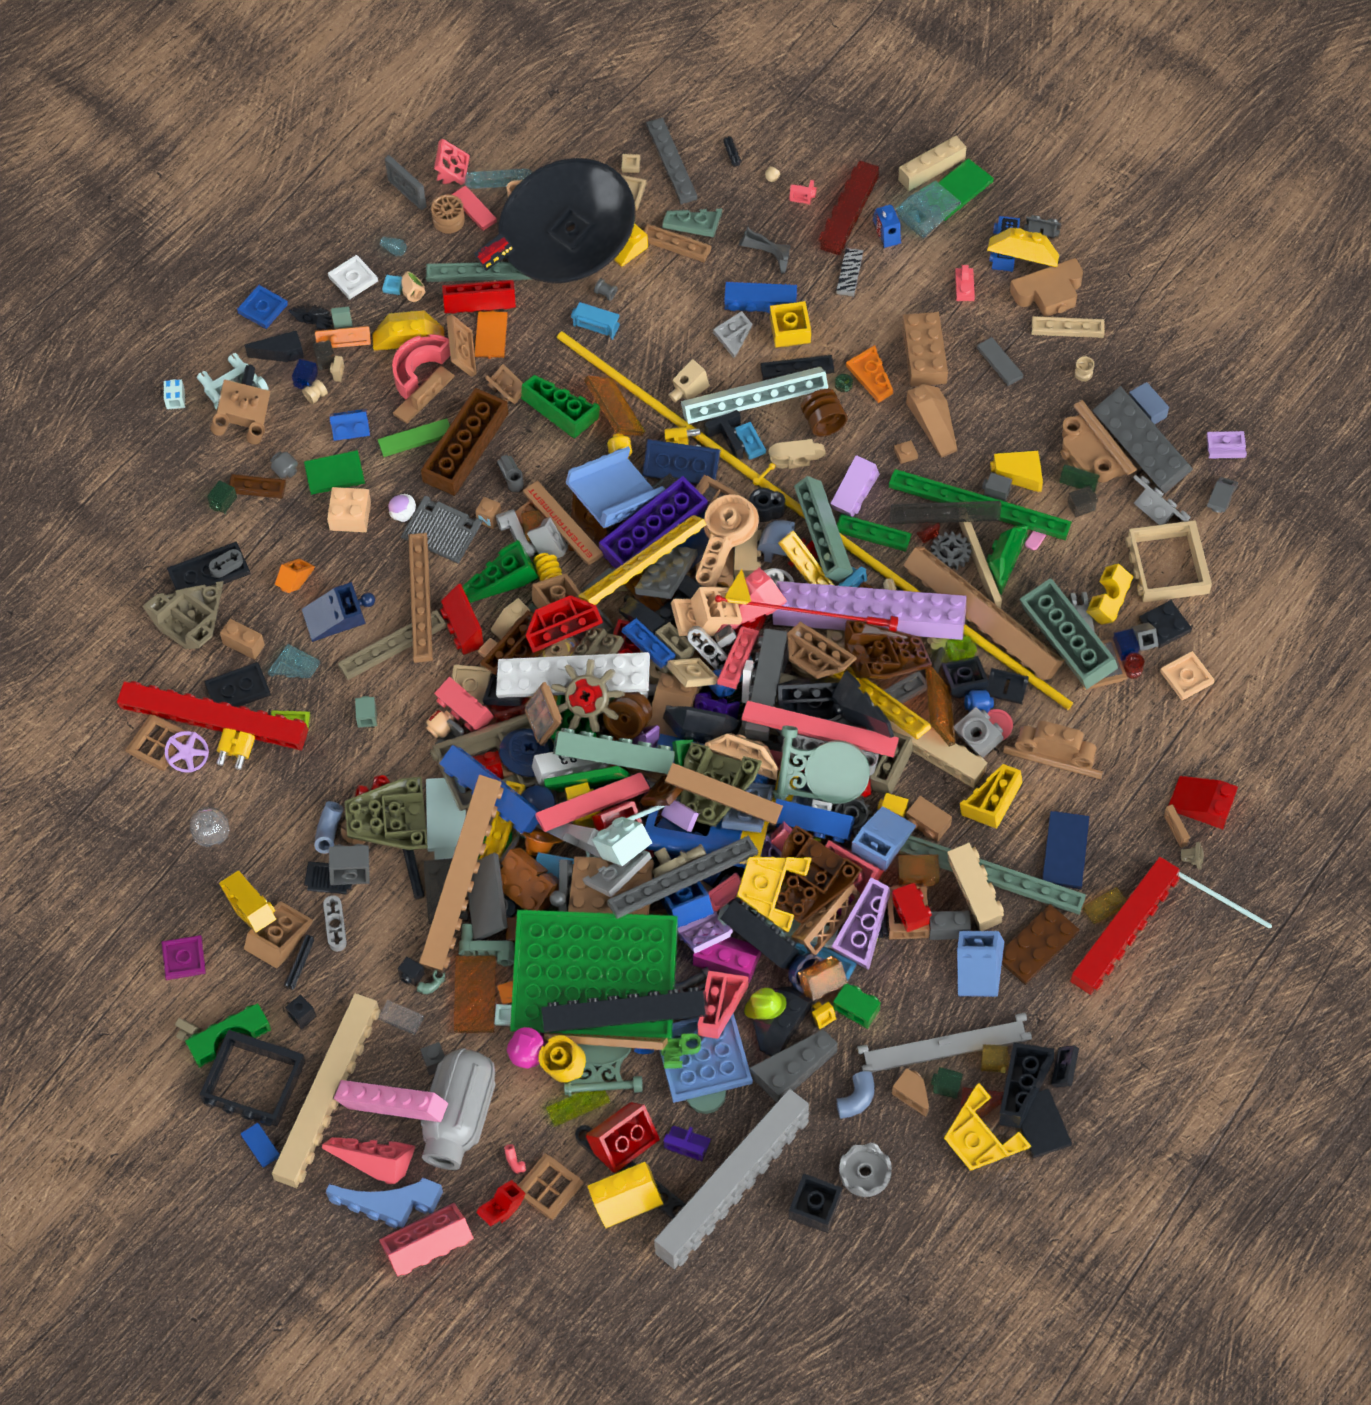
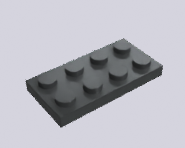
[635,547,698,599]

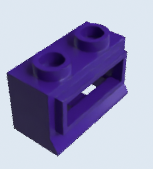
[694,691,740,719]

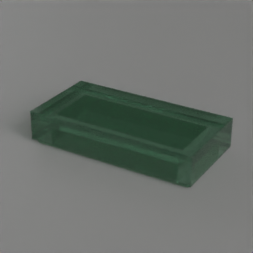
[1059,464,1100,493]

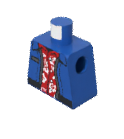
[873,205,901,248]

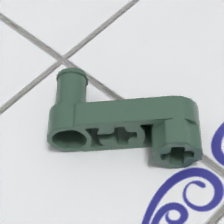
[458,924,515,966]

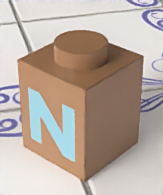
[475,497,502,529]

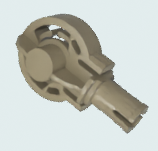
[652,844,707,878]

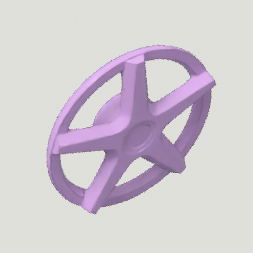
[165,731,209,772]

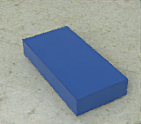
[241,1123,280,1168]

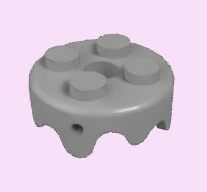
[839,1143,892,1197]

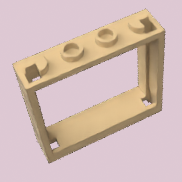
[1125,520,1212,602]

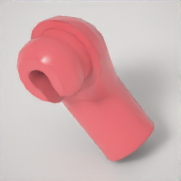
[504,1144,526,1174]

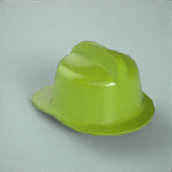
[744,988,787,1019]

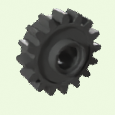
[832,798,873,838]

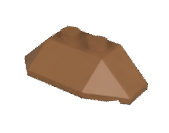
[787,621,857,679]

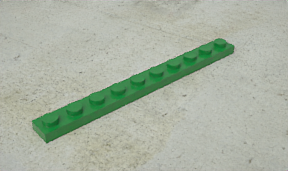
[889,469,1072,540]

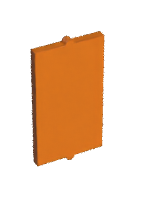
[475,310,508,359]

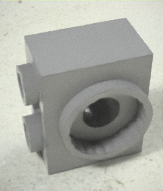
[953,707,1004,757]

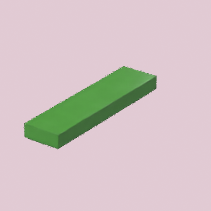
[378,418,450,457]

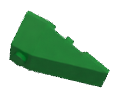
[462,540,539,603]

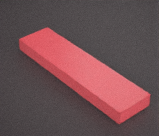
[717,626,759,689]

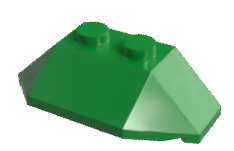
[986,525,1029,595]

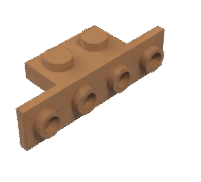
[393,366,455,424]

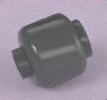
[270,451,298,479]

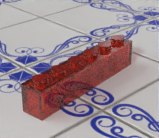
[819,160,879,256]

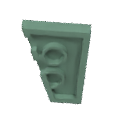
[663,209,722,237]

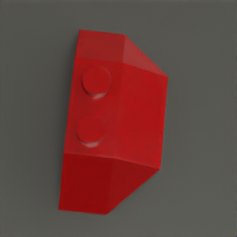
[525,595,603,653]

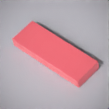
[452,186,497,231]

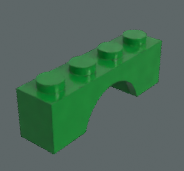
[185,1003,271,1068]

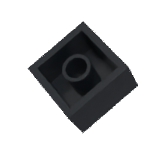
[788,1173,843,1233]

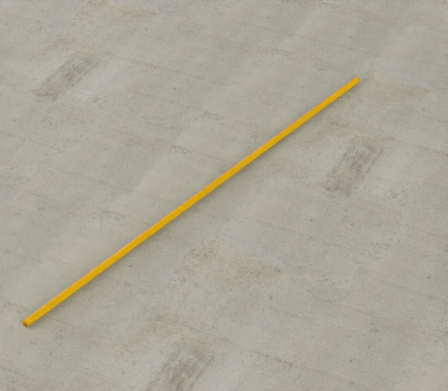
[557,331,1073,710]

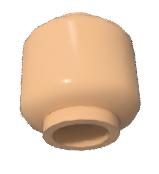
[426,710,454,739]

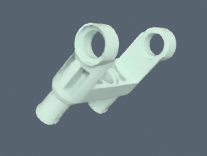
[197,353,269,410]

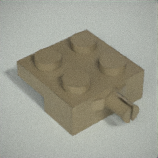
[640,622,695,674]

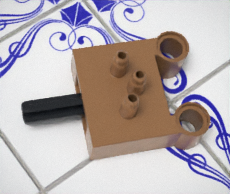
[210,365,270,445]

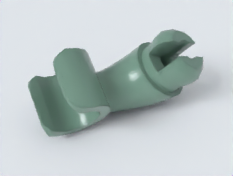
[417,970,445,994]

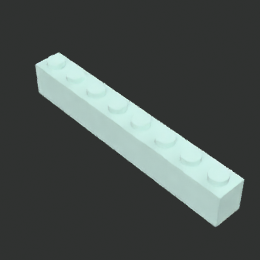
[681,367,828,424]

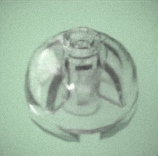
[190,807,230,847]

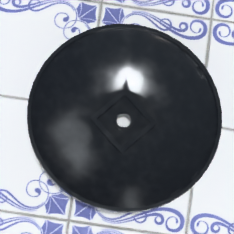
[498,158,636,283]

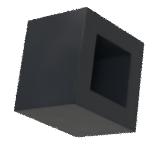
[398,956,425,986]

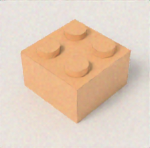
[327,487,371,532]

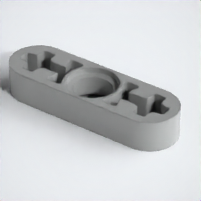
[688,626,728,670]
[323,895,347,952]

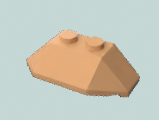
[704,733,778,781]

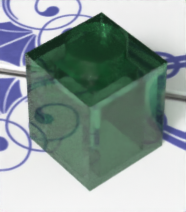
[207,480,237,514]
[931,1067,963,1099]

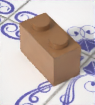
[220,619,265,660]
[906,796,952,842]

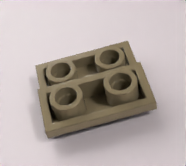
[571,627,624,656]

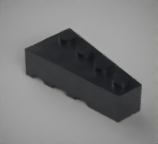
[720,900,805,970]
[1000,1042,1054,1129]

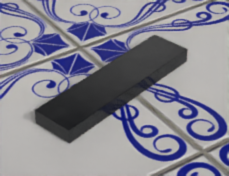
[760,355,834,381]

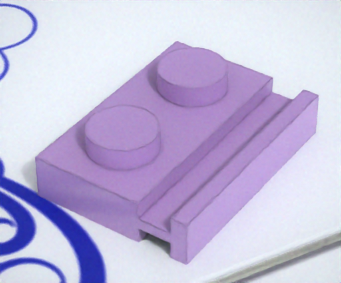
[1206,431,1247,458]

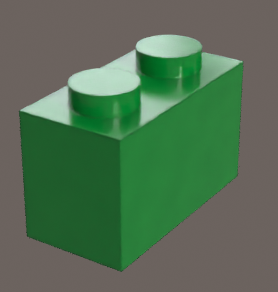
[833,983,881,1029]

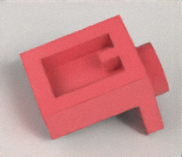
[790,180,817,204]

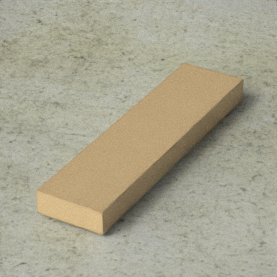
[1032,316,1104,338]

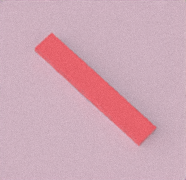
[535,772,650,832]

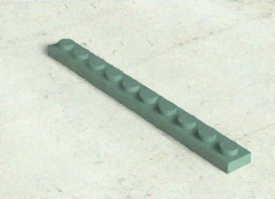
[898,835,1086,915]

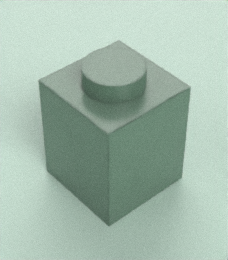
[355,696,377,728]

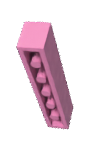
[334,1080,448,1122]

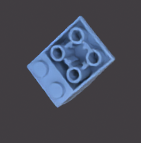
[851,806,916,871]
[957,931,1004,997]

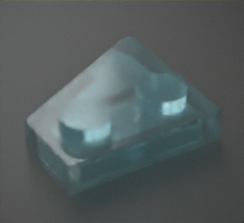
[268,644,320,678]

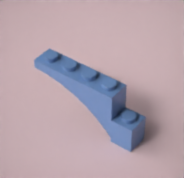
[326,1178,443,1228]

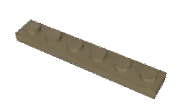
[338,610,446,680]

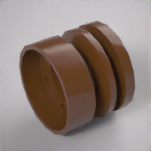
[801,388,848,437]

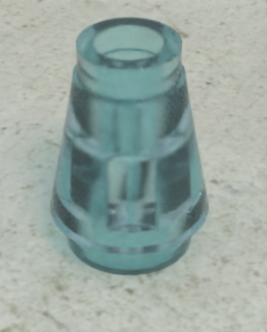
[380,236,407,256]

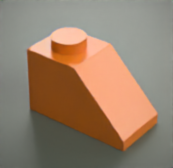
[275,558,315,593]

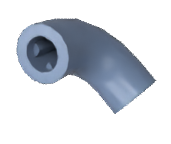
[314,801,344,854]
[836,1071,874,1119]

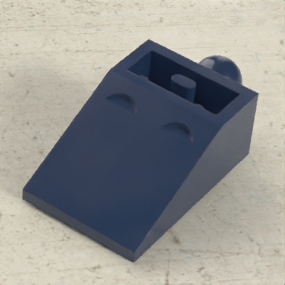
[302,582,375,642]

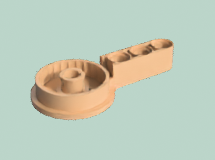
[696,494,759,587]

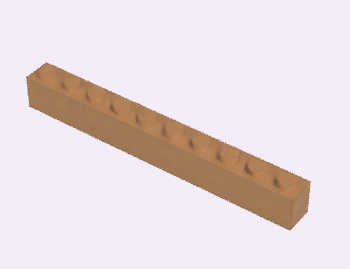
[903,546,1064,680]
[419,775,504,973]

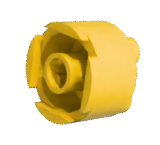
[539,1035,586,1082]

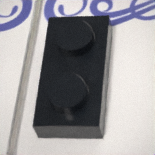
[1051,1045,1079,1088]

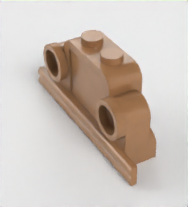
[1060,400,1137,483]
[1003,721,1103,780]

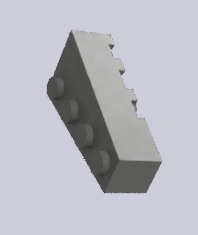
[750,1029,838,1103]

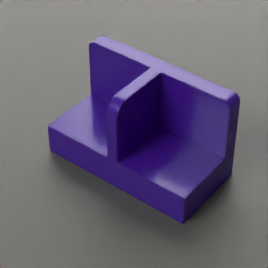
[663,1126,710,1162]

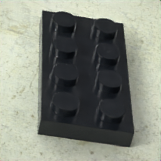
[167,541,251,590]

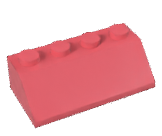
[379,1203,474,1276]

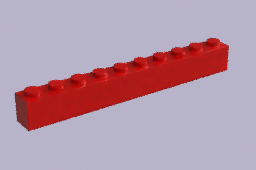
[117,681,309,751]

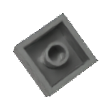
[329,844,370,885]

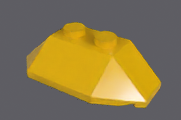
[987,227,1059,267]
[372,310,445,351]

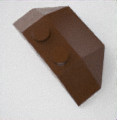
[480,610,546,675]

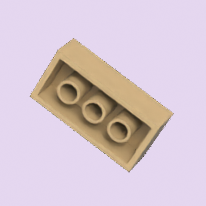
[947,843,1004,931]

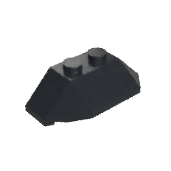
[778,677,841,719]
[663,705,742,745]
[753,986,819,1057]

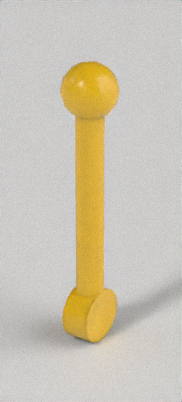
[753,463,776,486]

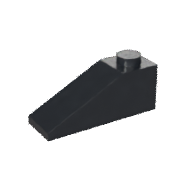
[244,330,304,362]

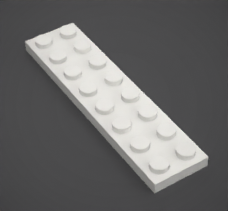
[496,652,650,698]

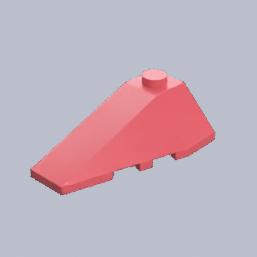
[715,567,787,634]
[322,1137,415,1184]

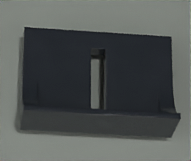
[986,668,1029,704]

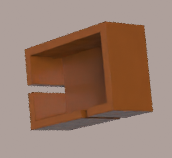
[500,848,559,911]

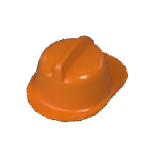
[523,829,564,856]

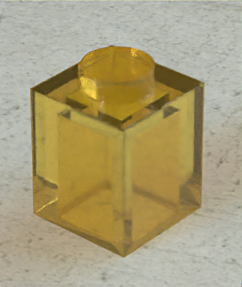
[981,1044,1011,1073]

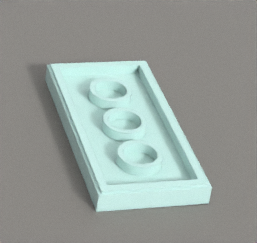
[426,777,466,852]

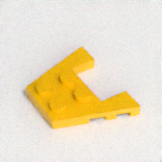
[736,857,812,933]
[944,1083,1031,1171]

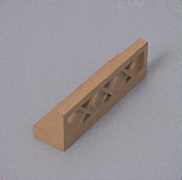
[791,884,861,955]

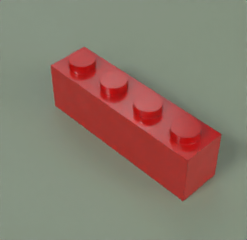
[442,280,516,314]

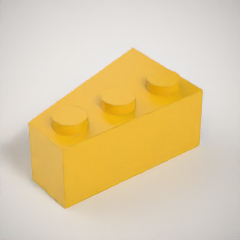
[960,764,1022,829]
[219,870,276,932]

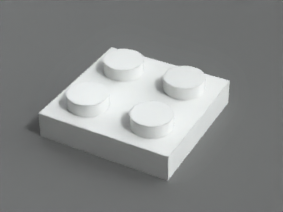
[328,255,378,300]

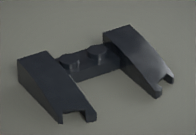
[619,575,703,635]

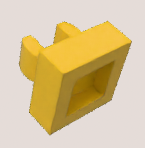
[812,1001,836,1029]

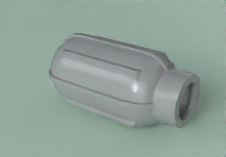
[421,1048,495,1170]

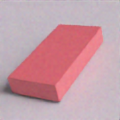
[707,873,742,912]

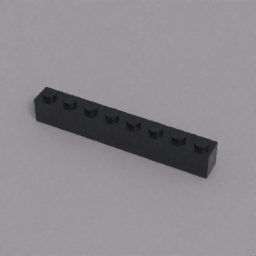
[542,987,708,1033]

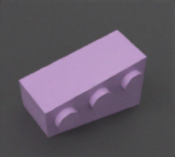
[831,455,880,517]

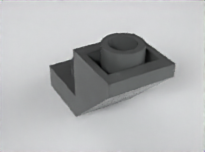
[1207,477,1238,513]

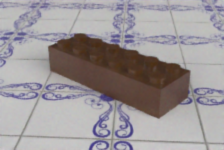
[421,388,509,496]

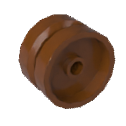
[603,692,652,739]

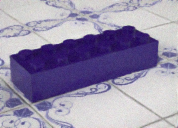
[599,476,708,569]

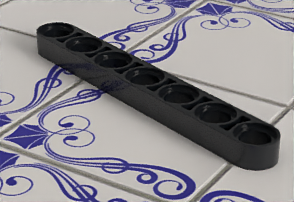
[575,1125,686,1220]

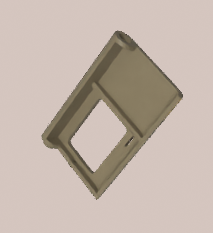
[430,709,554,811]

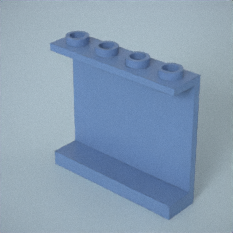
[566,447,665,528]

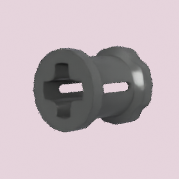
[594,279,617,301]

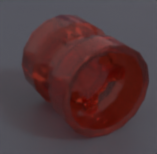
[1124,653,1145,679]

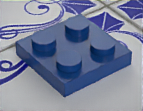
[237,285,288,329]

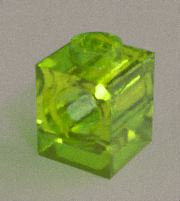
[946,636,977,662]

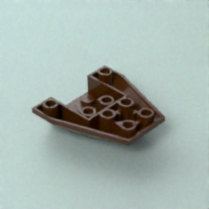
[844,620,932,679]
[775,825,862,924]

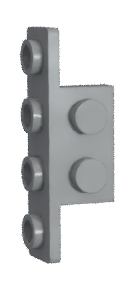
[1133,475,1191,525]

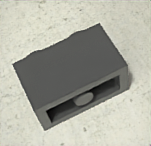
[929,911,971,940]

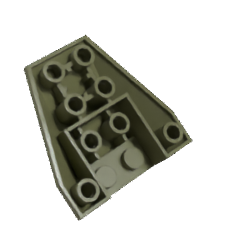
[680,742,762,827]
[345,777,428,850]

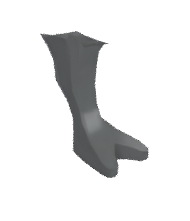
[738,226,791,274]

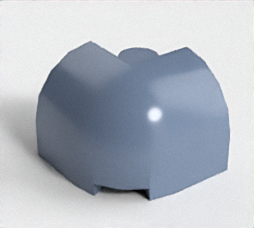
[757,520,795,563]

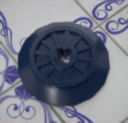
[499,728,554,777]

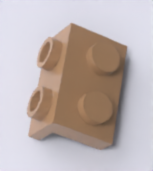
[485,364,523,404]

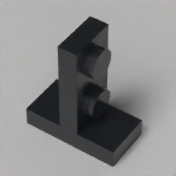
[704,410,745,460]

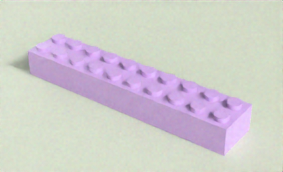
[772,581,966,640]

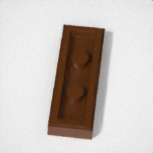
[228,474,286,499]

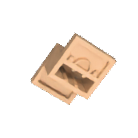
[671,587,742,636]

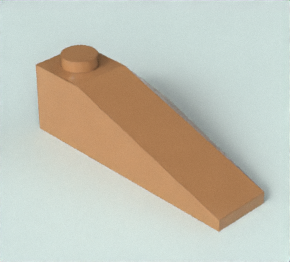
[906,384,957,458]

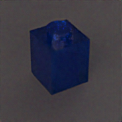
[292,359,318,389]
[1113,628,1140,661]

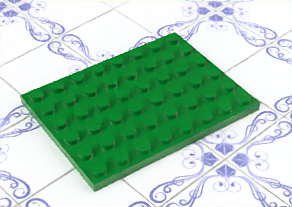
[510,910,678,1039]

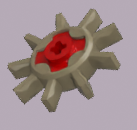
[551,659,625,733]

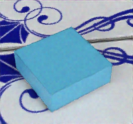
[382,275,402,295]

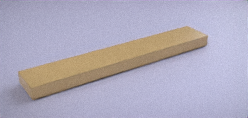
[957,508,1002,609]

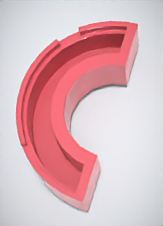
[392,334,450,399]

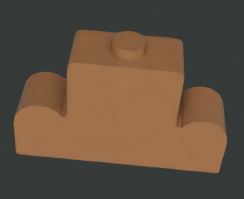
[1010,258,1083,317]

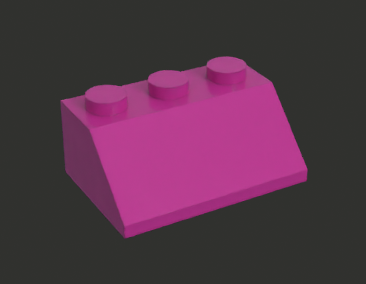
[693,934,762,983]

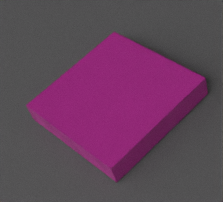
[162,935,206,980]

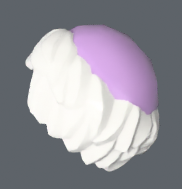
[388,494,416,522]

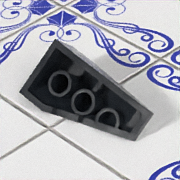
[832,671,894,738]

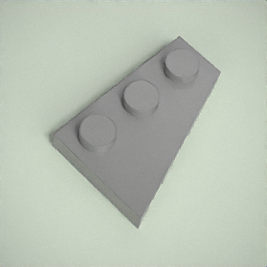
[582,850,652,897]

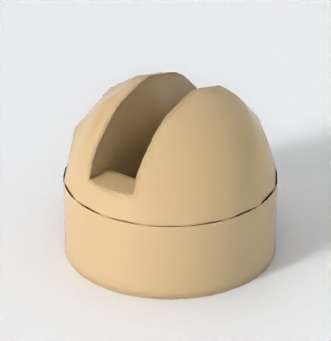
[765,166,780,182]

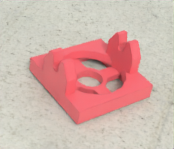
[434,138,470,185]

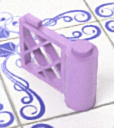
[677,910,733,953]

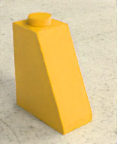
[990,451,1043,492]

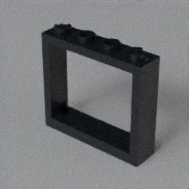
[199,1030,306,1127]

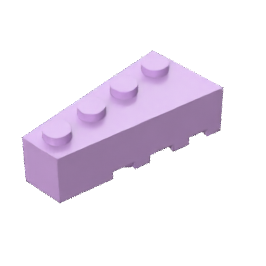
[832,878,891,970]

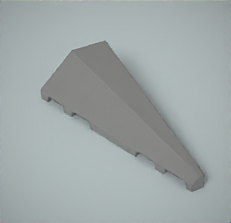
[536,823,601,858]

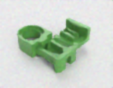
[661,1033,701,1069]

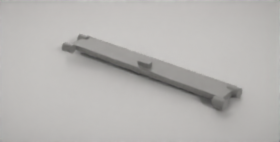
[857,1013,1032,1072]

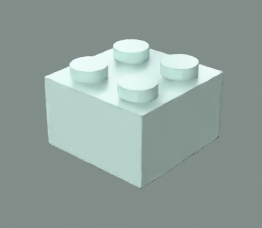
[592,817,652,866]

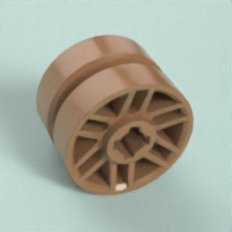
[431,194,465,234]

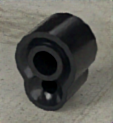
[749,488,785,522]

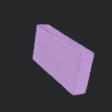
[661,800,699,832]

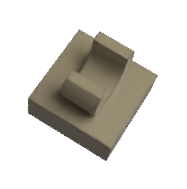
[175,1018,202,1041]

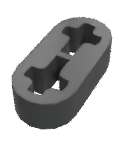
[209,549,243,578]

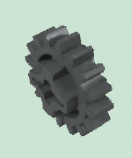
[931,531,972,570]

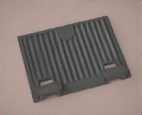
[401,496,482,564]

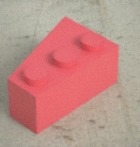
[434,676,494,732]
[698,971,748,1039]

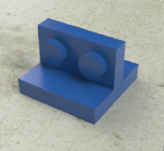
[330,409,370,441]

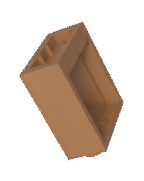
[887,885,930,940]

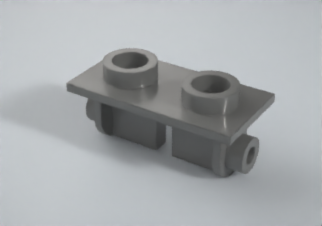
[1024,215,1061,238]

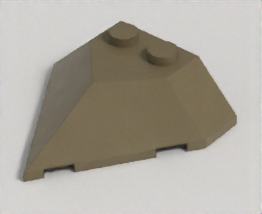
[143,581,223,649]

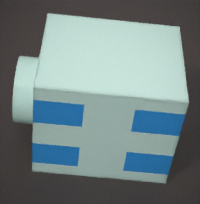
[164,379,185,409]

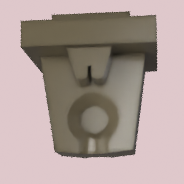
[1181,842,1204,869]

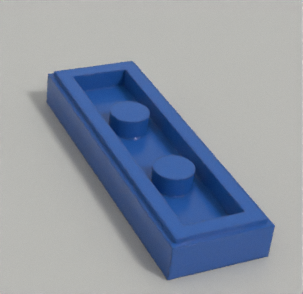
[622,618,676,668]

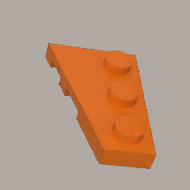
[846,345,893,403]

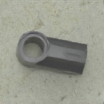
[497,455,524,492]

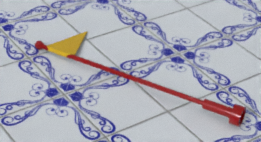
[715,569,898,632]

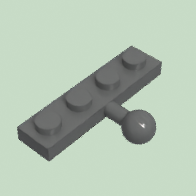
[550,859,574,912]

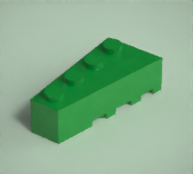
[521,375,600,439]

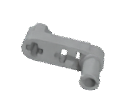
[495,509,538,557]

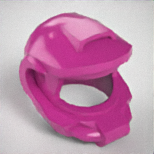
[507,1027,548,1069]

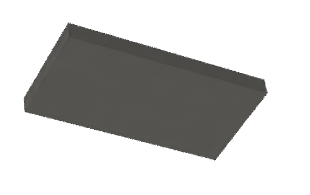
[468,853,508,941]

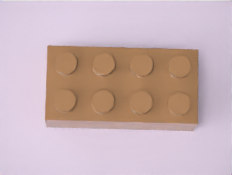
[902,312,948,387]

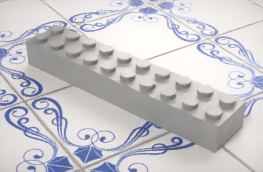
[654,1089,809,1269]

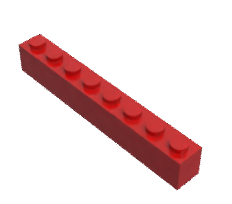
[1070,857,1180,995]

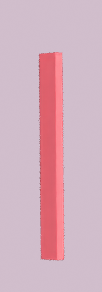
[742,701,899,757]

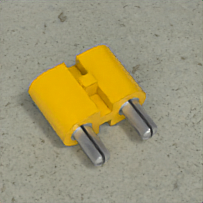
[665,427,701,447]
[217,728,255,770]

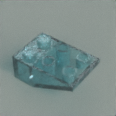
[896,181,961,239]

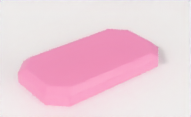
[1025,531,1046,550]

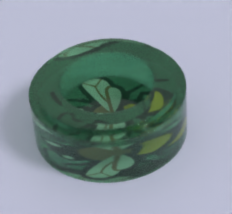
[835,374,853,392]

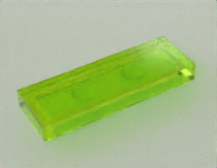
[546,1090,610,1127]

